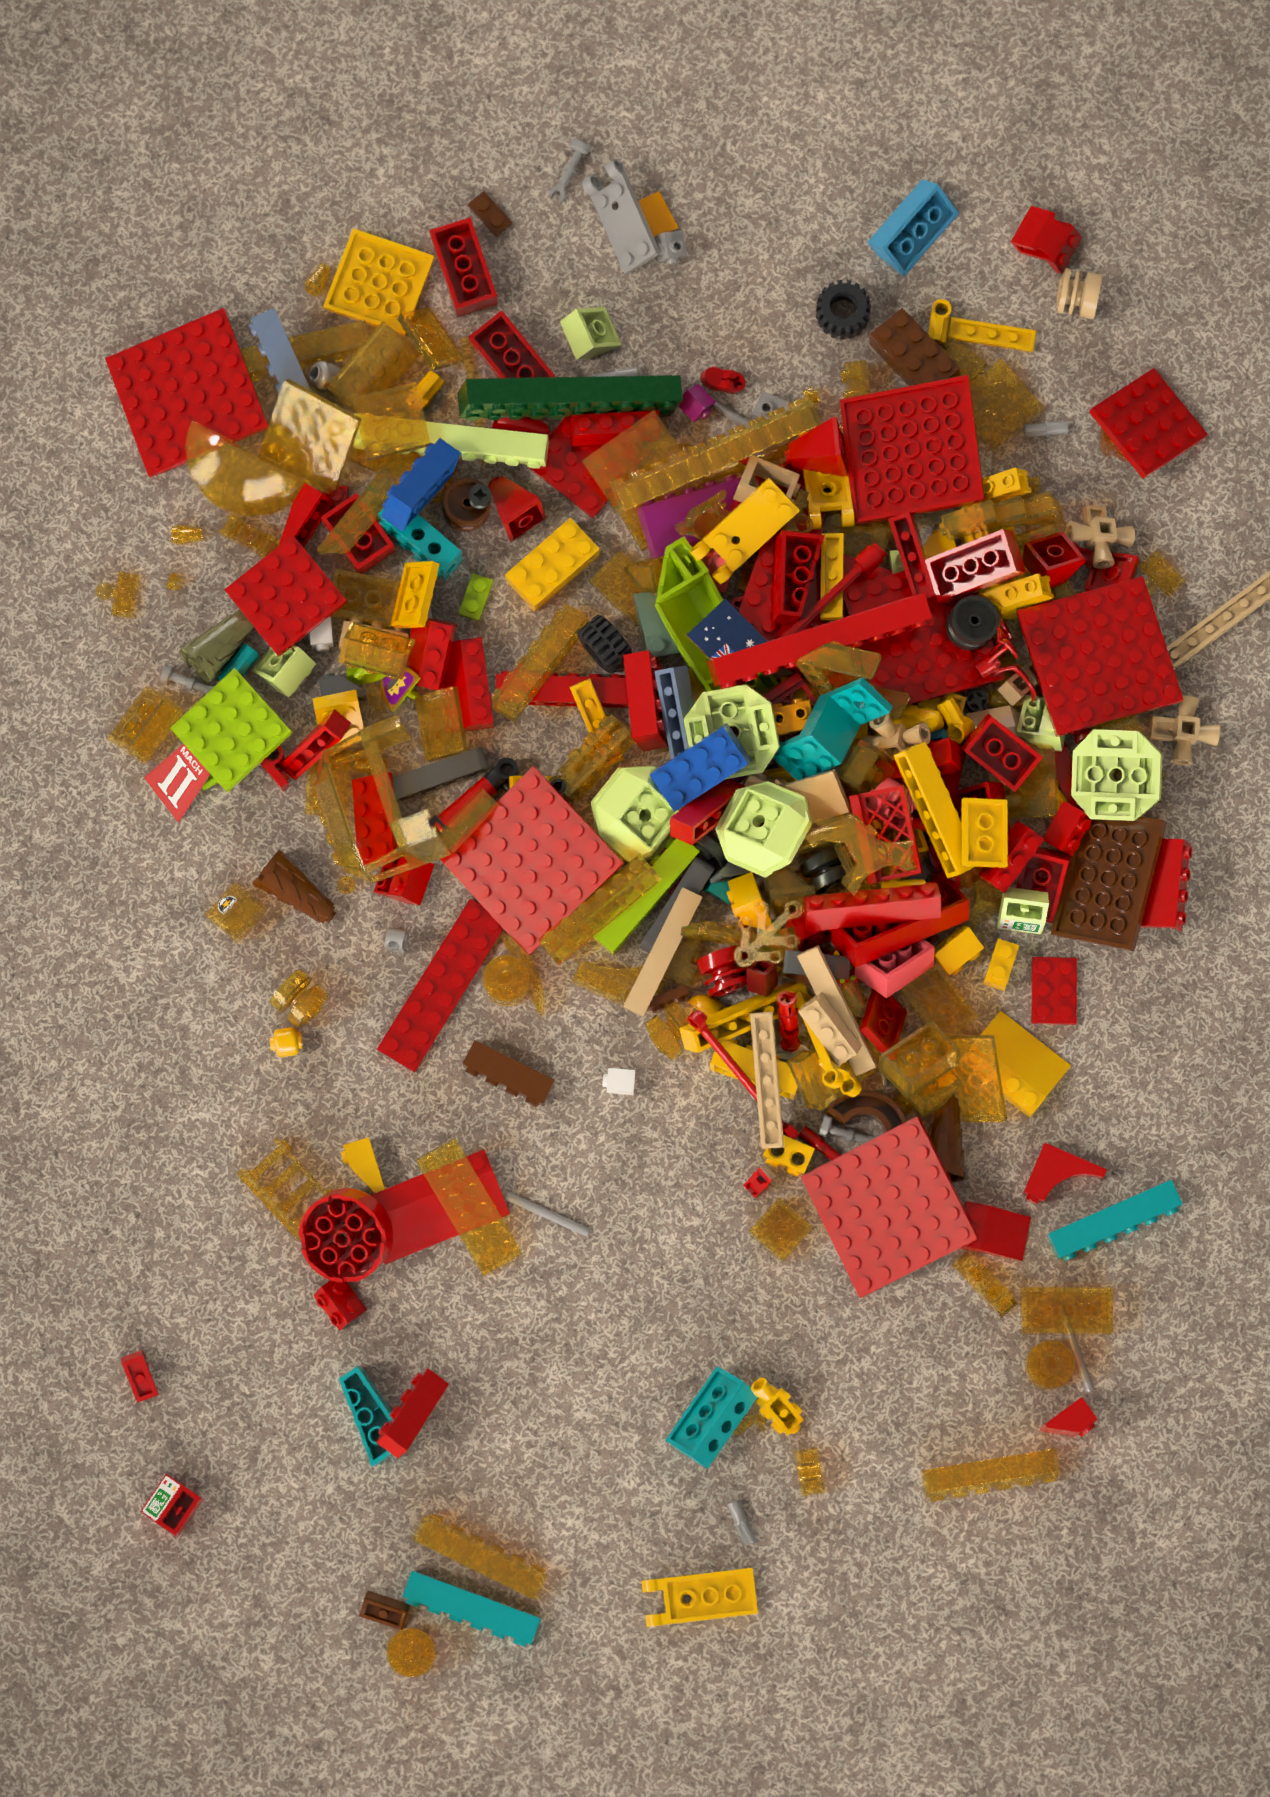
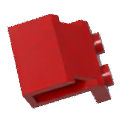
[1011,206,1082,274]

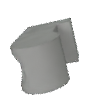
[384,927,409,954]

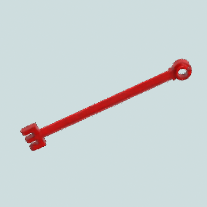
[687,1010,798,1140]

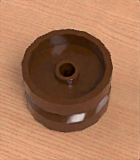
[442,478,492,532]

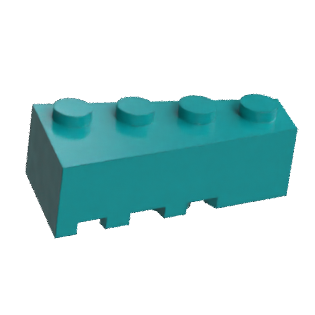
[339,1366,393,1467]

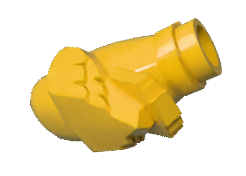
[877,705,944,736]

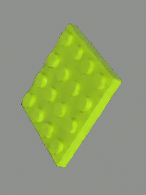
[170,668,293,793]

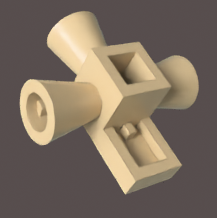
[1065,505,1135,569]
[1149,696,1220,766]
[862,713,931,761]

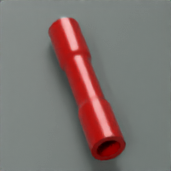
[798,1126,842,1160]

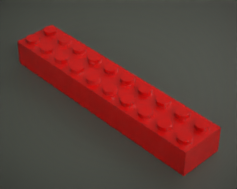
[706,592,932,689]

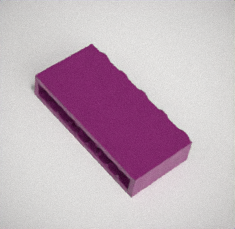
[637,474,742,559]

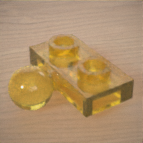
[1139,550,1186,597]
[95,571,141,619]

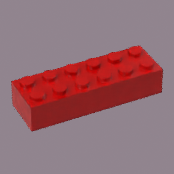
[831,875,969,967]

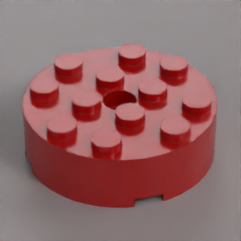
[299,1188,393,1283]

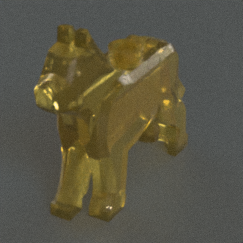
[805,814,916,896]

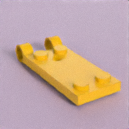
[798,429,854,530]
[690,478,800,584]
[795,991,861,1097]
[641,1568,758,1627]

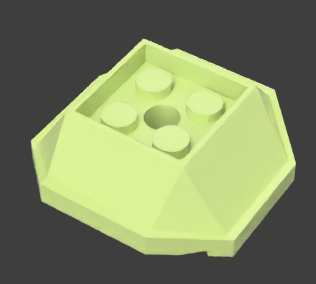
[684,684,780,779]
[1071,729,1163,821]
[591,765,684,863]
[715,781,812,878]

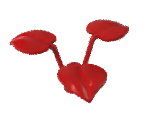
[974,615,1036,702]

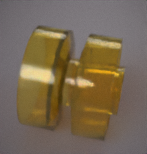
[483,955,531,1007]
[269,968,329,1029]
[644,1001,689,1061]
[1024,1340,1075,1391]
[387,1628,437,1678]

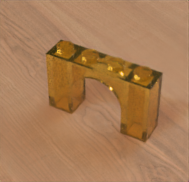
[787,1016,884,1110]

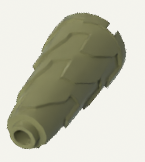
[179,609,254,682]

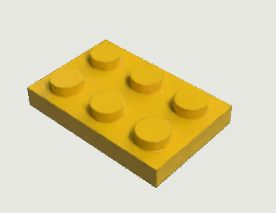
[391,561,439,628]
[962,798,1008,868]

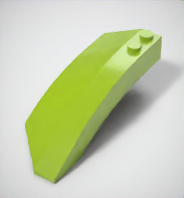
[655,536,779,695]

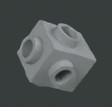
[654,231,687,265]

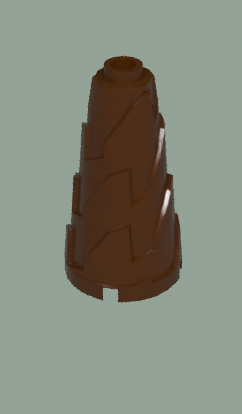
[252,849,337,924]
[928,1092,965,1182]

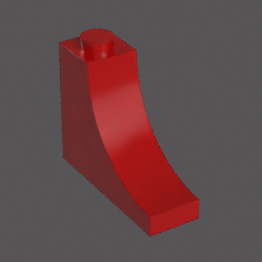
[1022,1143,1107,1204]

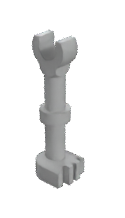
[549,138,591,203]
[160,665,214,694]
[818,1115,880,1144]

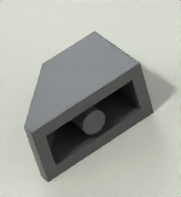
[318,673,368,702]

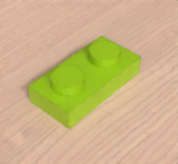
[458,573,494,622]

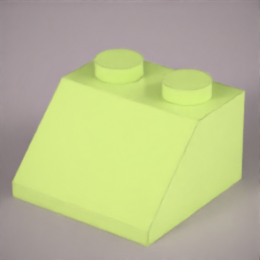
[560,307,622,360]
[251,645,316,697]

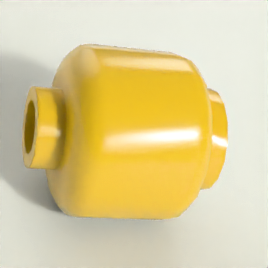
[269,1027,303,1057]

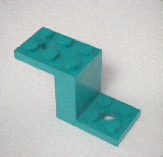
[773,677,893,780]

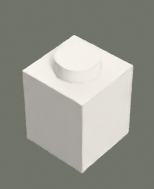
[310,617,334,652]
[603,1068,635,1095]

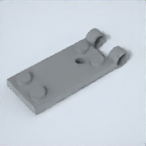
[582,159,661,274]

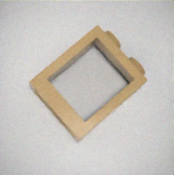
[733,455,800,503]

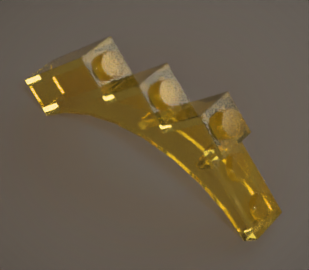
[572,919,711,1006]

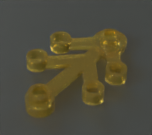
[734,900,804,967]

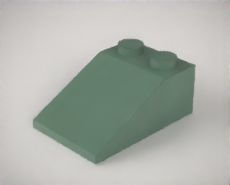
[633,590,680,657]

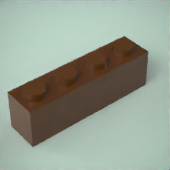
[463,1040,555,1107]

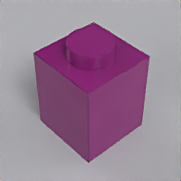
[678,384,716,422]

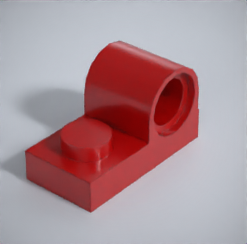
[260,745,290,791]
[121,1350,159,1403]

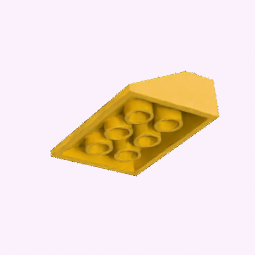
[959,1011,1071,1118]

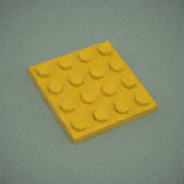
[323,228,435,337]

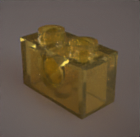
[794,1447,825,1497]

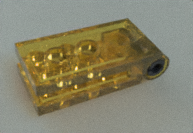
[549,714,635,803]

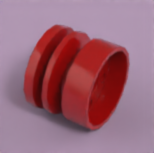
[696,945,748,998]

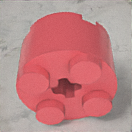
[867,778,917,830]

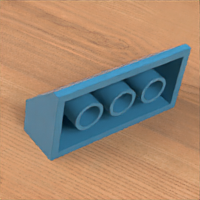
[867,179,959,276]

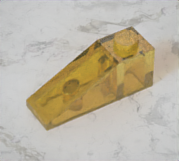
[952,1250,1018,1318]

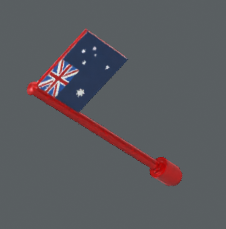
[687,543,887,687]

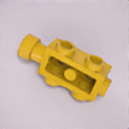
[751,1378,804,1436]

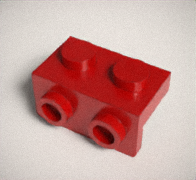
[313,1280,367,1331]

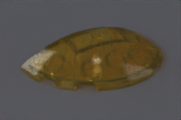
[186,420,310,516]

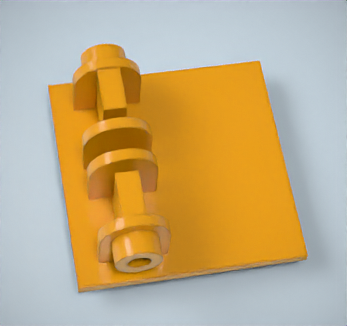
[638,191,679,237]

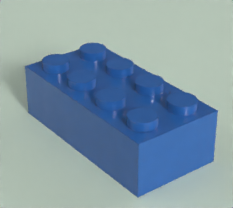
[381,438,461,532]
[650,723,751,812]

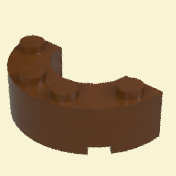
[826,1090,907,1133]

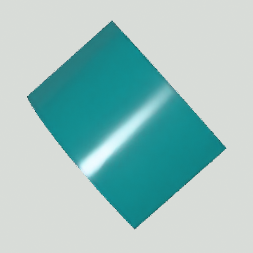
[703,871,731,904]

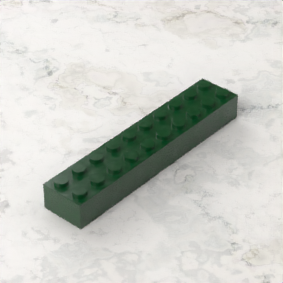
[457,375,683,421]

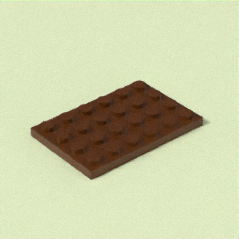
[1051,809,1167,952]

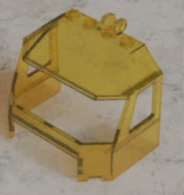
[312,715,451,884]

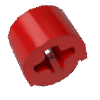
[700,366,746,394]

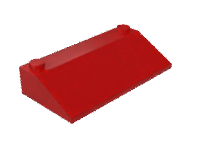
[371,1149,510,1265]

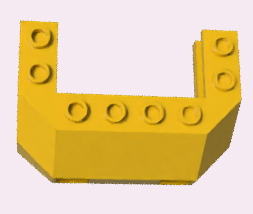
[956,467,1054,620]

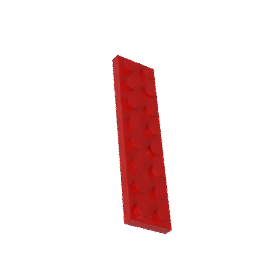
[377,899,504,1073]

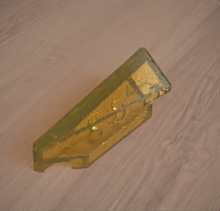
[317,465,400,555]

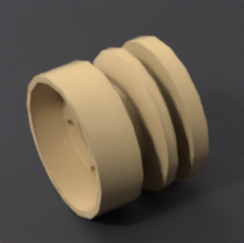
[1056,268,1102,319]

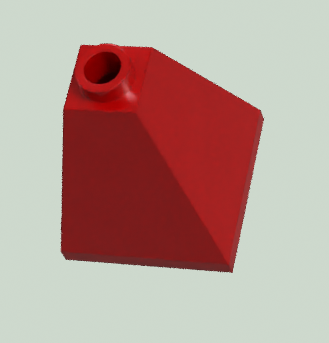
[785,417,848,477]
[488,476,546,542]

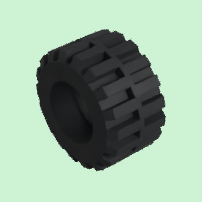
[816,280,871,340]
[577,614,632,674]

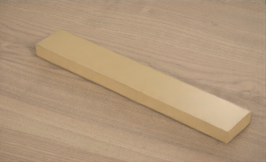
[623,887,703,1017]
[797,946,877,1076]
[750,1012,784,1149]

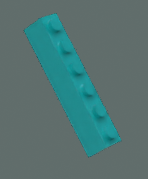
[1047,1179,1183,1262]
[402,1571,541,1647]

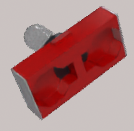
[743,1163,777,1199]

